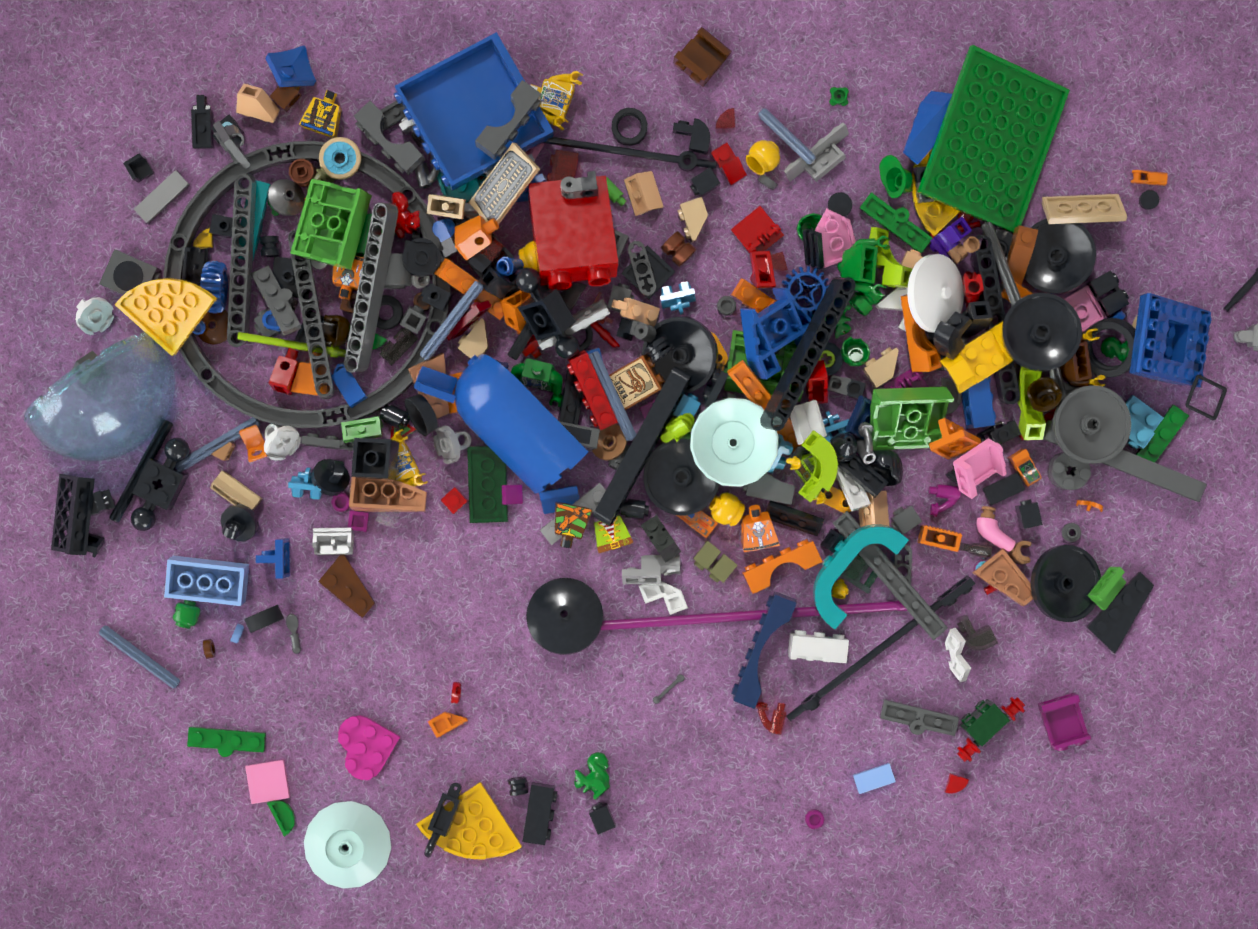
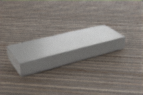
[134,170,190,224]

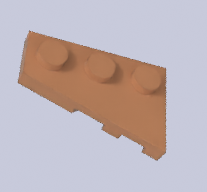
[408,353,449,419]
[972,549,1033,606]

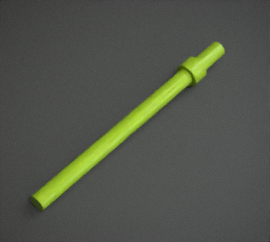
[237,332,346,358]

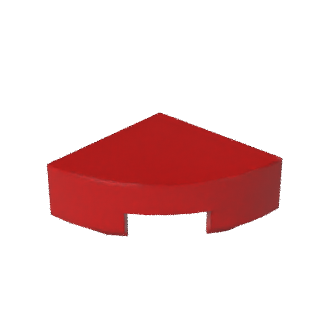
[451,682,461,704]
[944,773,969,793]

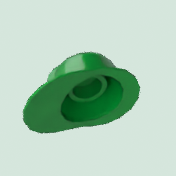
[879,155,913,198]

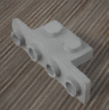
[784,123,849,182]

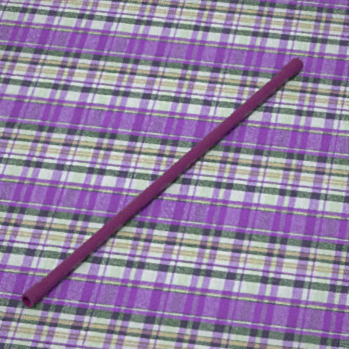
[601,600,907,630]

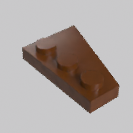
[318,555,375,618]

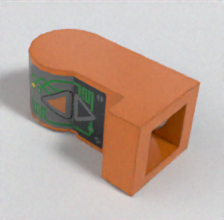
[1007,449,1042,487]

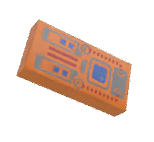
[676,511,718,538]

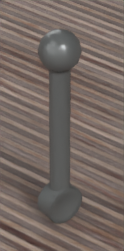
[653,674,684,704]

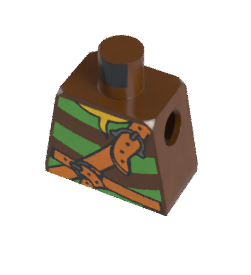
[555,501,592,548]

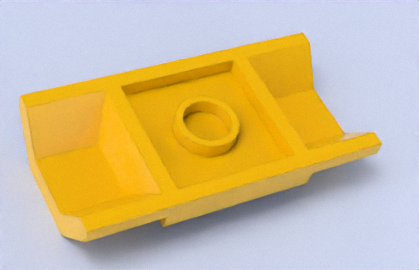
[940,321,1013,394]

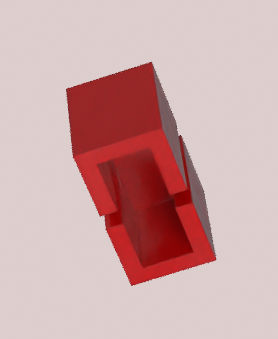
[805,360,828,404]

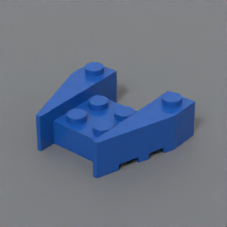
[740,288,817,379]

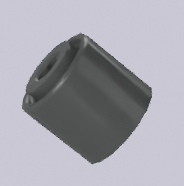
[384,253,411,289]

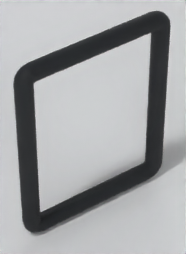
[1185,374,1227,420]

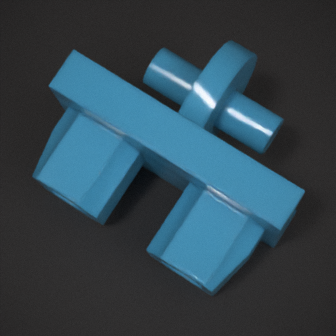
[660,281,696,315]
[822,411,850,442]
[768,434,793,473]
[288,467,322,500]

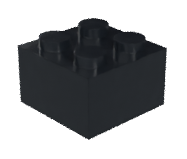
[351,438,399,480]

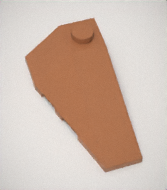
[349,477,427,512]

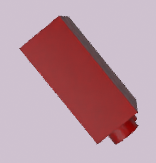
[528,175,619,291]

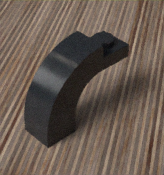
[926,301,993,341]

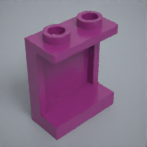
[1038,693,1091,751]

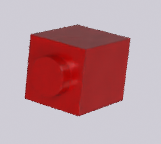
[441,487,469,514]

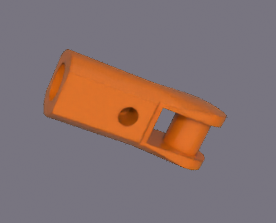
[1131,170,1168,186]

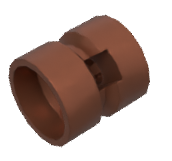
[289,159,318,187]
[660,231,696,267]

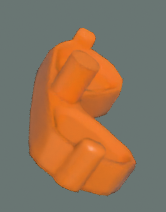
[1076,500,1104,512]

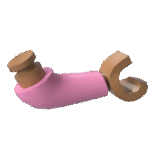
[976,506,1031,564]

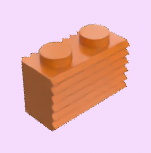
[917,524,962,552]

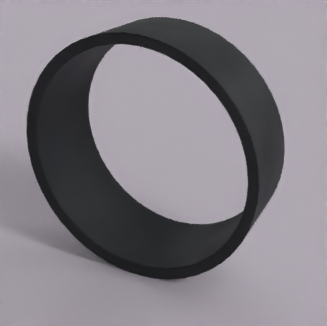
[405,394,438,436]

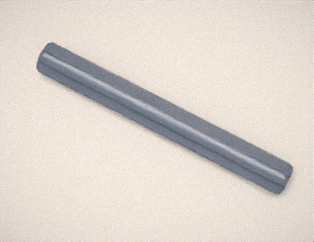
[420,281,484,360]
[588,351,636,441]
[175,418,260,472]
[99,625,180,688]

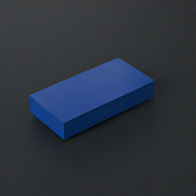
[332,367,368,408]

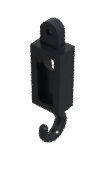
[424,782,462,858]

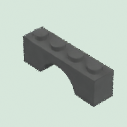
[475,80,542,160]
[354,101,426,175]

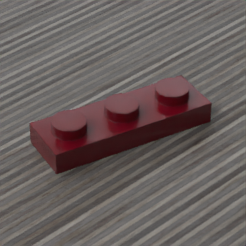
[446,300,492,341]

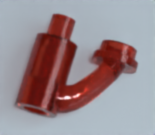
[755,701,787,735]

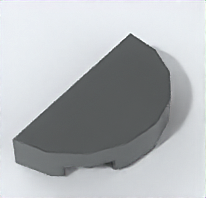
[941,377,962,415]

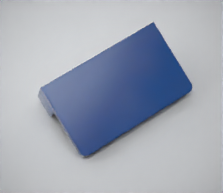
[414,366,457,403]
[539,485,580,514]

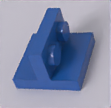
[256,538,290,579]

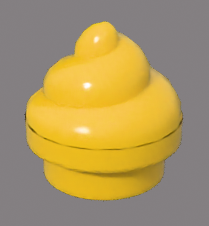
[831,578,849,599]

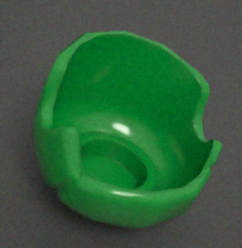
[796,213,822,241]
[841,337,870,367]

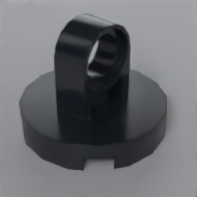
[402,238,441,277]
[311,459,350,496]
[220,504,259,542]

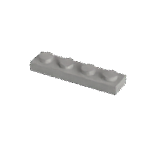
[537,299,610,350]
[540,483,606,545]

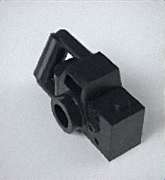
[977,420,1021,445]

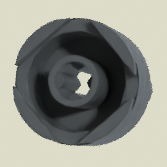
[1047,452,1091,490]

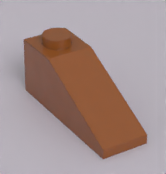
[1001,225,1038,285]

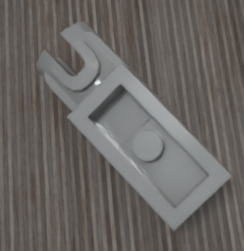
[622,554,680,584]

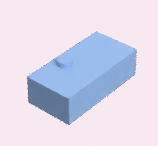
[164,555,249,606]

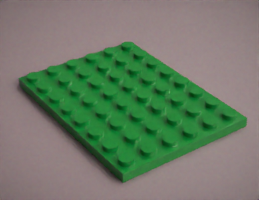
[917,45,1070,233]

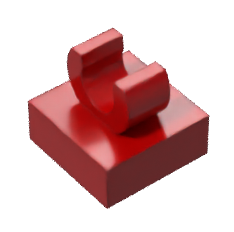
[522,334,542,359]

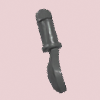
[286,614,301,654]

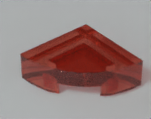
[716,108,735,129]
[771,251,788,271]

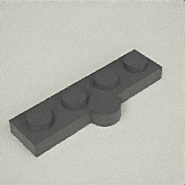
[251,266,301,336]
[879,699,959,736]

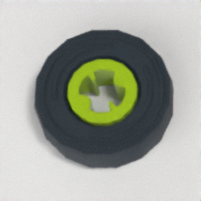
[818,342,843,376]

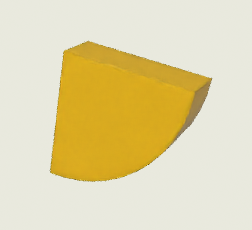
[193,228,213,248]

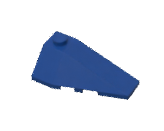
[903,91,952,165]

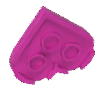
[338,715,401,780]

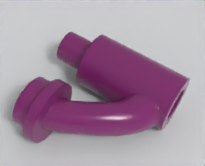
[928,484,961,517]

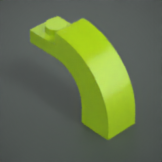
[798,430,838,503]

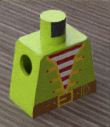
[594,515,633,554]

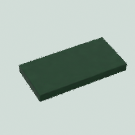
[467,446,508,523]

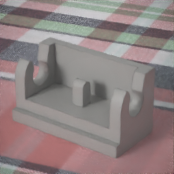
[312,528,354,555]

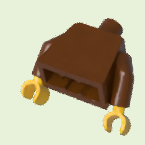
[1060,328,1106,387]

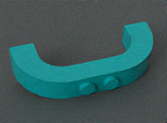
[813,524,909,629]

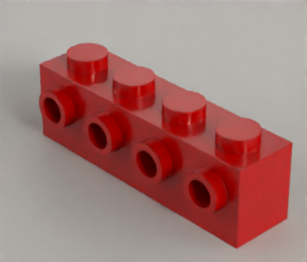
[566,350,618,431]

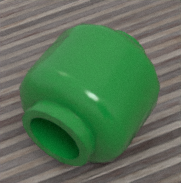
[173,600,200,629]

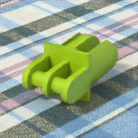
[660,413,695,443]

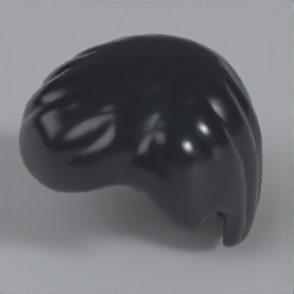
[868,450,903,486]

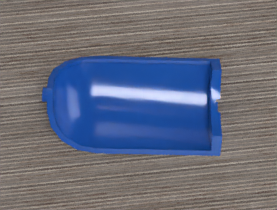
[454,354,588,494]

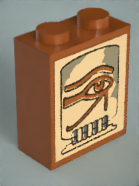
[609,354,665,410]

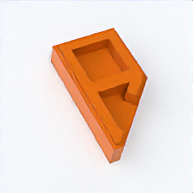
[428,712,468,738]

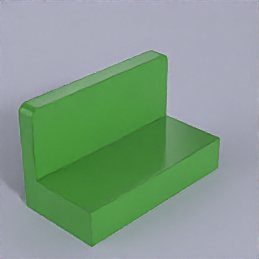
[341,416,383,443]
[1087,567,1126,610]

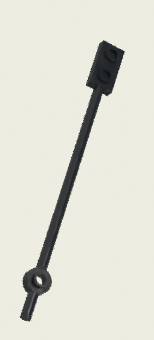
[543,137,716,171]
[786,575,975,722]

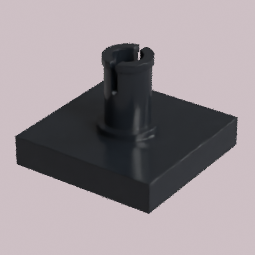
[272,256,313,300]

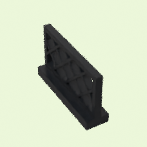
[51,474,95,555]

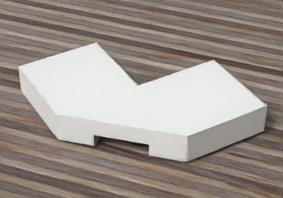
[639,581,688,615]
[945,628,971,682]

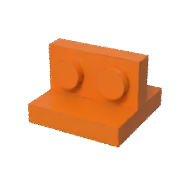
[929,418,981,460]

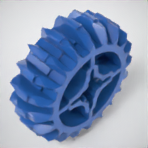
[200,261,228,313]
[782,266,829,318]

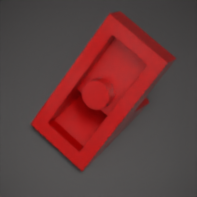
[711,142,747,185]
[750,251,776,288]

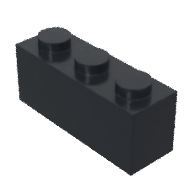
[522,782,558,845]

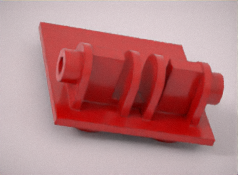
[730,206,784,254]

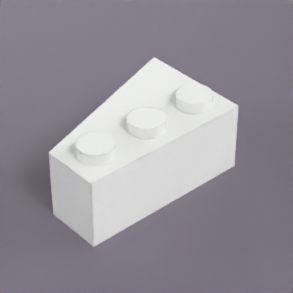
[788,630,849,663]

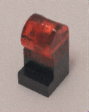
[468,236,504,275]

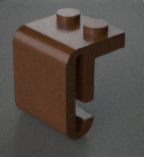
[673,27,732,87]

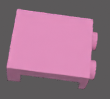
[953,438,1007,499]

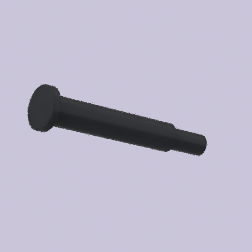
[1223,268,1258,312]

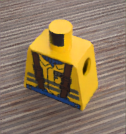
[299,90,342,138]

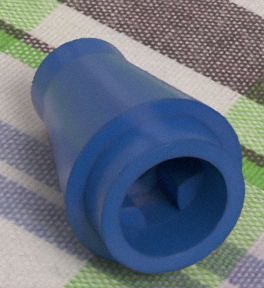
[496,257,524,276]

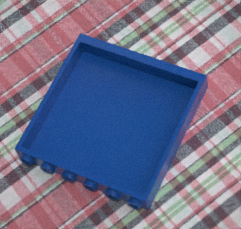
[394,32,554,191]

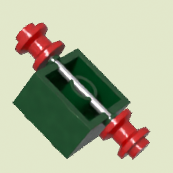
[957,697,1025,762]

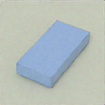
[853,763,896,794]

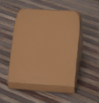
[211,442,236,461]

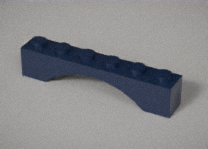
[731,591,797,709]

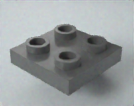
[213,121,251,169]

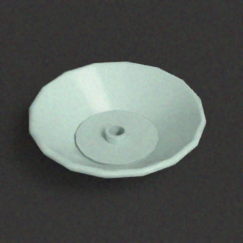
[690,398,779,487]
[304,801,391,889]

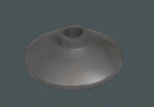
[267,179,305,216]

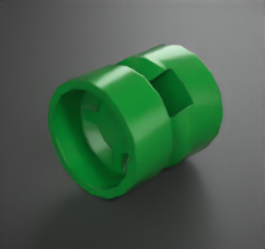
[849,284,884,317]

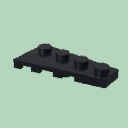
[1086,572,1154,654]

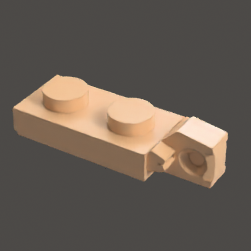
[611,298,660,327]

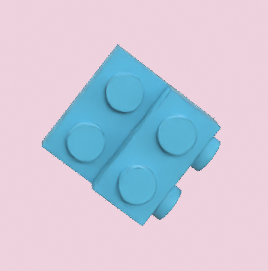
[1125,395,1164,450]

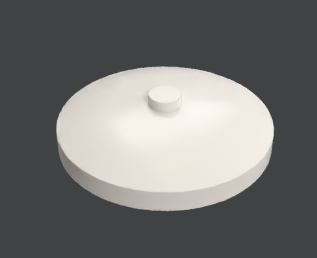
[907,254,964,333]

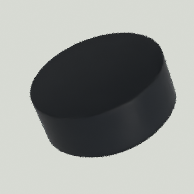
[1139,190,1159,210]

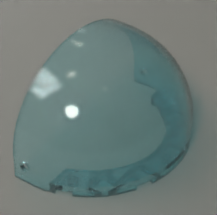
[23,332,175,462]

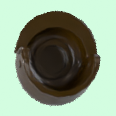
[323,314,351,348]
[1027,377,1063,412]

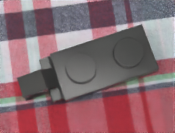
[301,433,354,451]

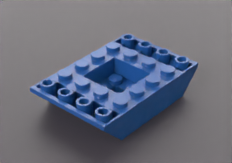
[1130,293,1212,387]

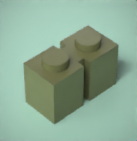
[693,541,737,583]

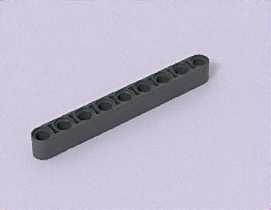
[227,174,256,347]
[344,203,398,373]
[288,229,335,399]
[1043,420,1207,502]

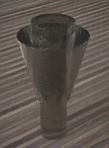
[959,542,992,560]

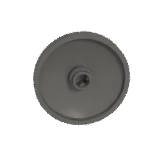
[1053,386,1131,464]

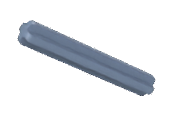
[758,108,816,164]

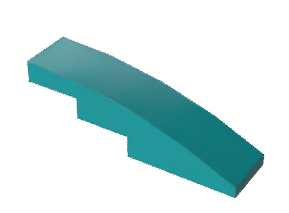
[238,180,271,260]

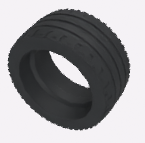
[1084,318,1136,377]

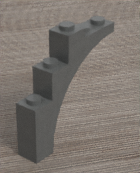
[722,393,795,505]

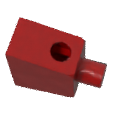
[268,348,299,396]

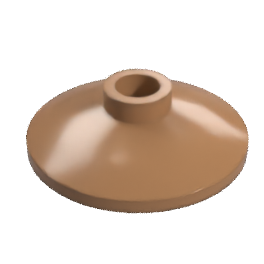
[592,424,627,460]

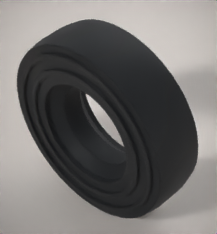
[377,295,403,330]

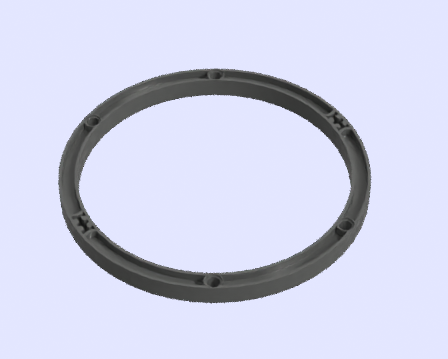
[163,141,452,428]

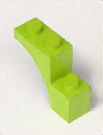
[869,227,912,288]
[1017,366,1046,440]

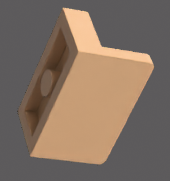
[624,171,663,216]
[859,491,890,527]

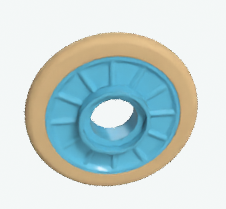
[319,137,361,180]

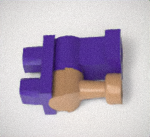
[929,217,980,265]

